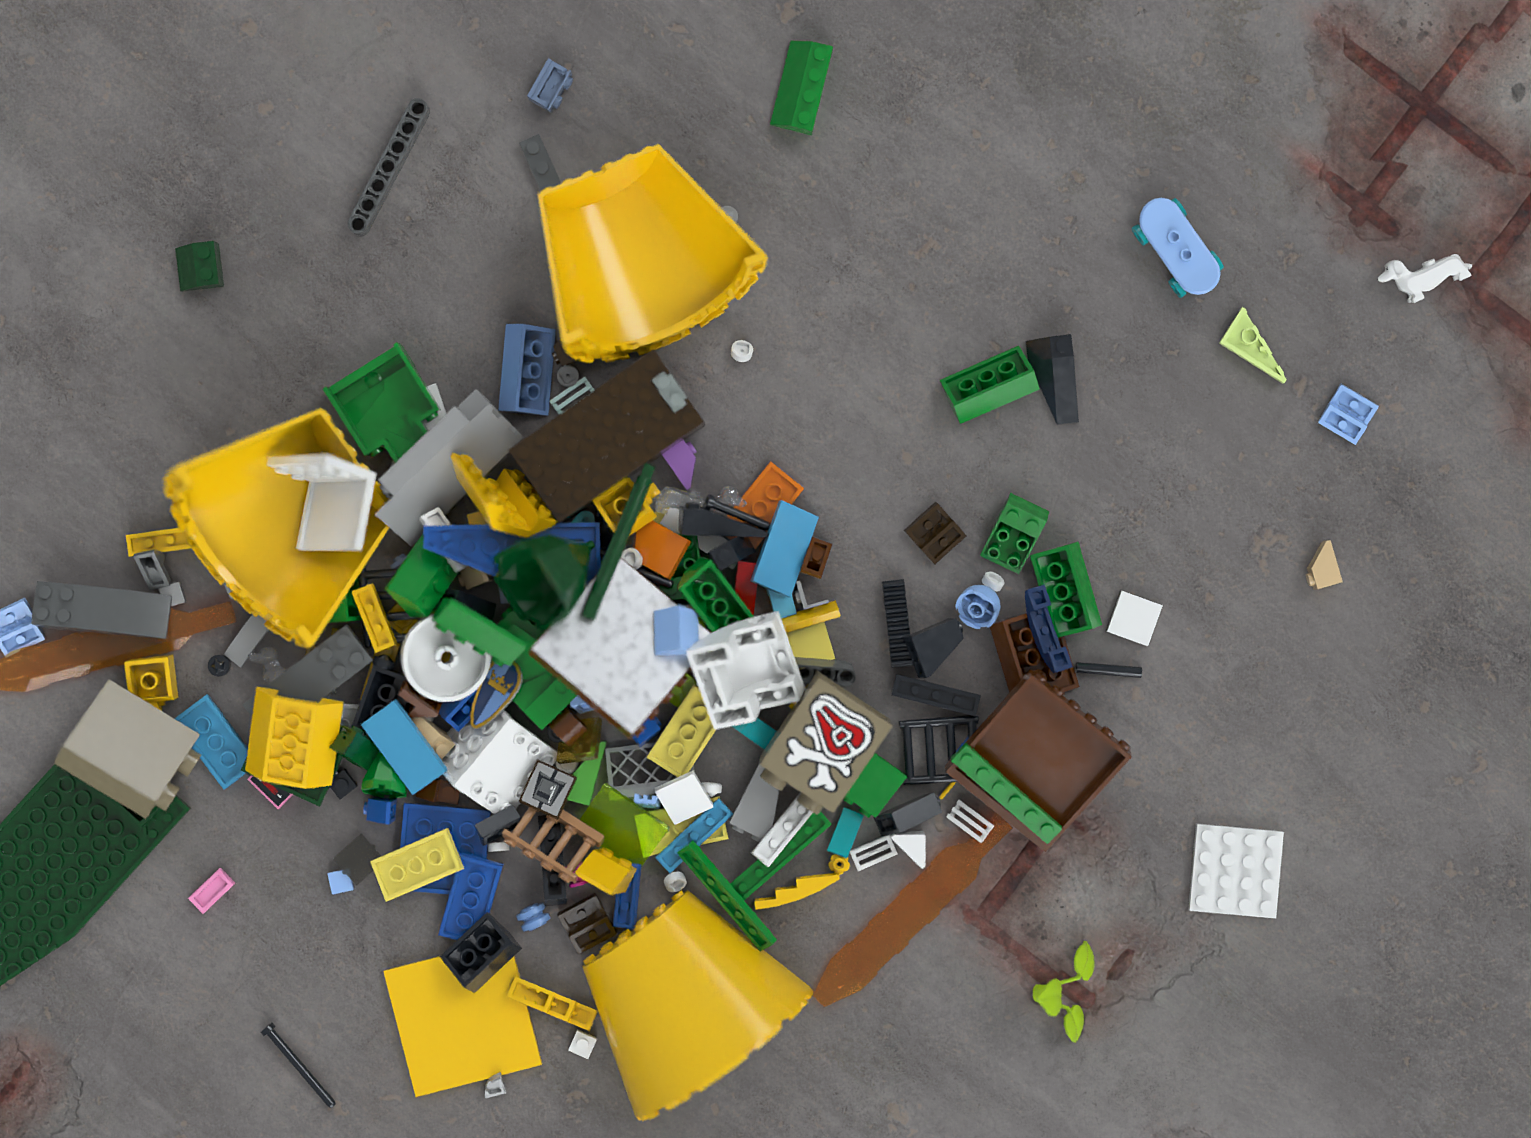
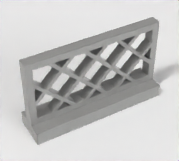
[605,743,695,801]

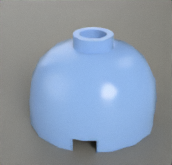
[956,585,1001,629]

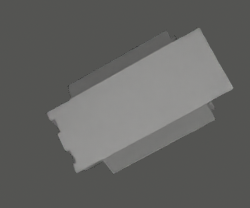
[375,389,524,547]

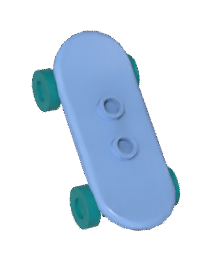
[1131,198,1224,298]

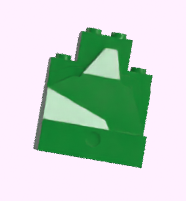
[323,342,441,463]
[490,607,577,730]

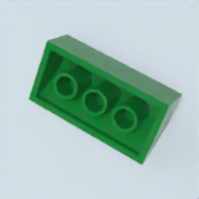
[770,40,833,135]
[940,345,1040,424]
[385,534,458,618]
[1030,541,1102,638]
[677,558,754,633]
[431,598,527,667]

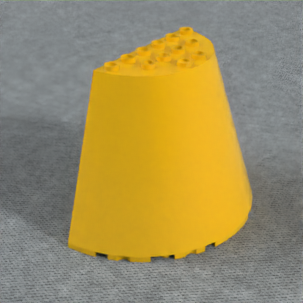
[538,144,768,363]
[164,408,390,648]
[582,890,814,1121]

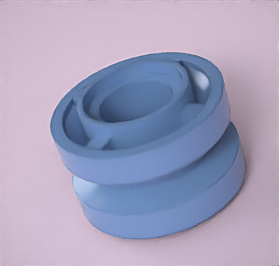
[516,902,550,932]

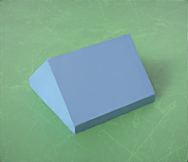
[654,605,699,655]

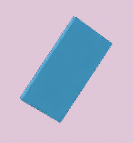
[750,500,819,598]
[174,694,248,790]
[361,699,448,795]

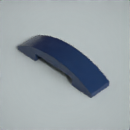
[1025,584,1073,673]

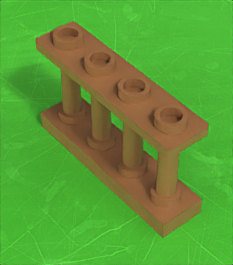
[502,807,604,883]

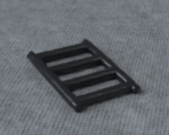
[358,568,423,648]
[899,716,979,785]

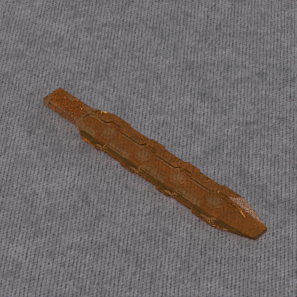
[0,601,237,692]
[813,813,1013,1007]

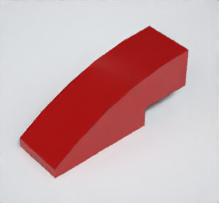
[735,561,757,616]

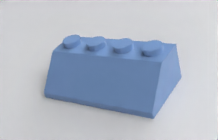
[498,324,556,416]

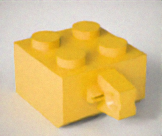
[593,477,661,535]
[124,655,178,711]

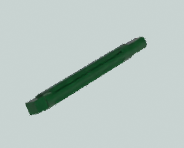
[581,463,655,621]

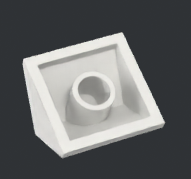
[890,831,925,869]

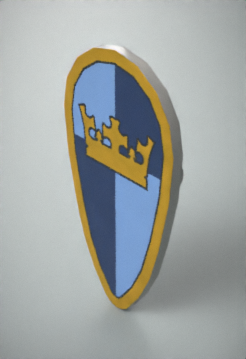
[471,661,522,729]

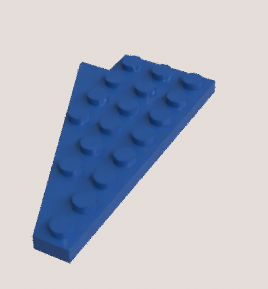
[423,522,601,586]

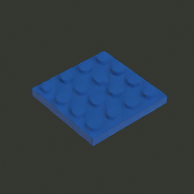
[400,803,491,894]

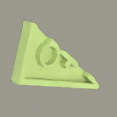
[1219,307,1287,383]

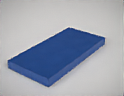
[438,852,503,940]

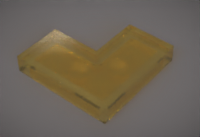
[556,717,602,764]

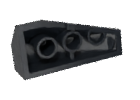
[1025,334,1079,425]

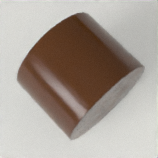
[548,706,588,746]

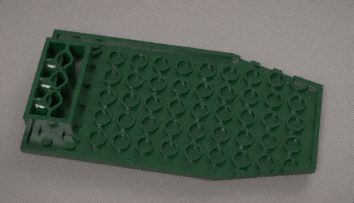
[0,764,192,986]

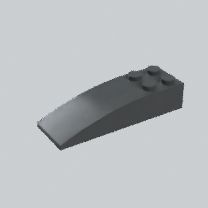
[31,581,172,639]
[243,625,374,717]

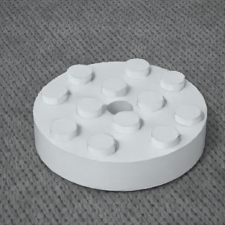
[400,614,491,702]

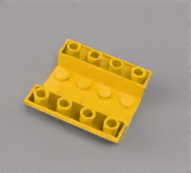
[450,453,557,538]
[245,686,344,789]

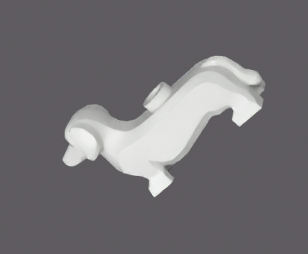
[1377,254,1472,303]

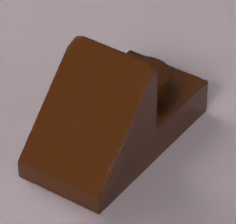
[800,537,832,579]
[398,679,442,718]
[415,778,461,805]

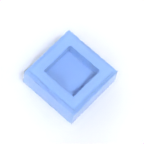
[327,868,354,895]

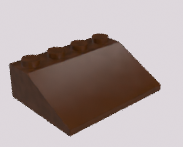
[990,612,1080,693]

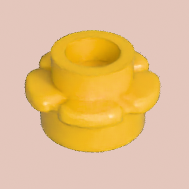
[828,854,850,875]

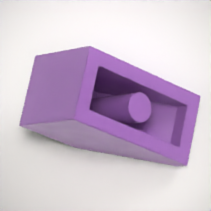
[662,440,697,491]

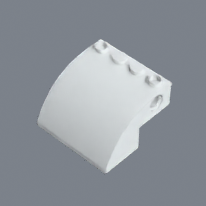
[686,611,806,730]

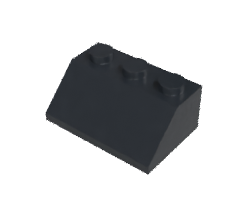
[352,665,410,732]
[440,912,522,993]

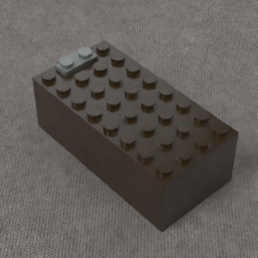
[509,349,705,523]

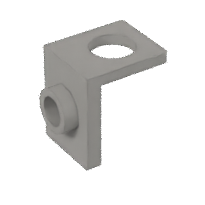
[794,580,829,610]

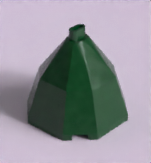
[493,535,595,631]

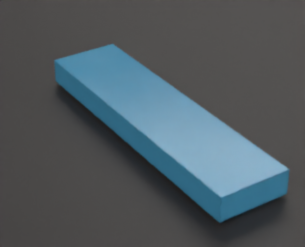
[655,798,734,873]

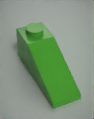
[568,740,607,806]

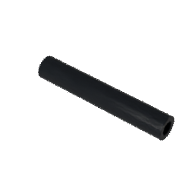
[1076,662,1142,678]

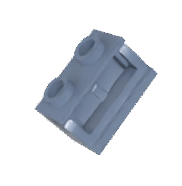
[527,58,573,113]

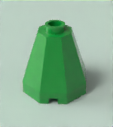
[361,751,408,799]

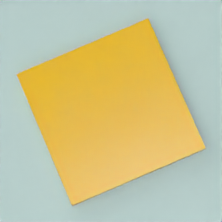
[383,956,542,1097]

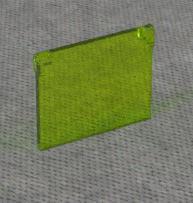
[580,782,670,867]

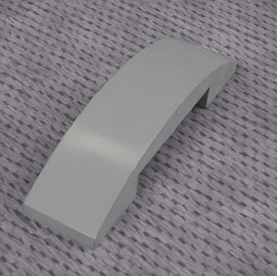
[224,615,269,668]

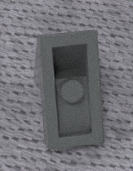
[133,549,171,590]

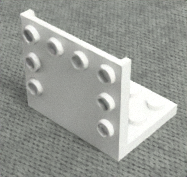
[266,454,376,551]
[442,710,561,814]

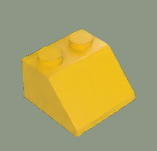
[575,847,637,895]

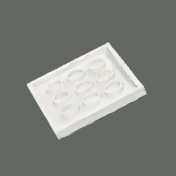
[1188,824,1284,918]

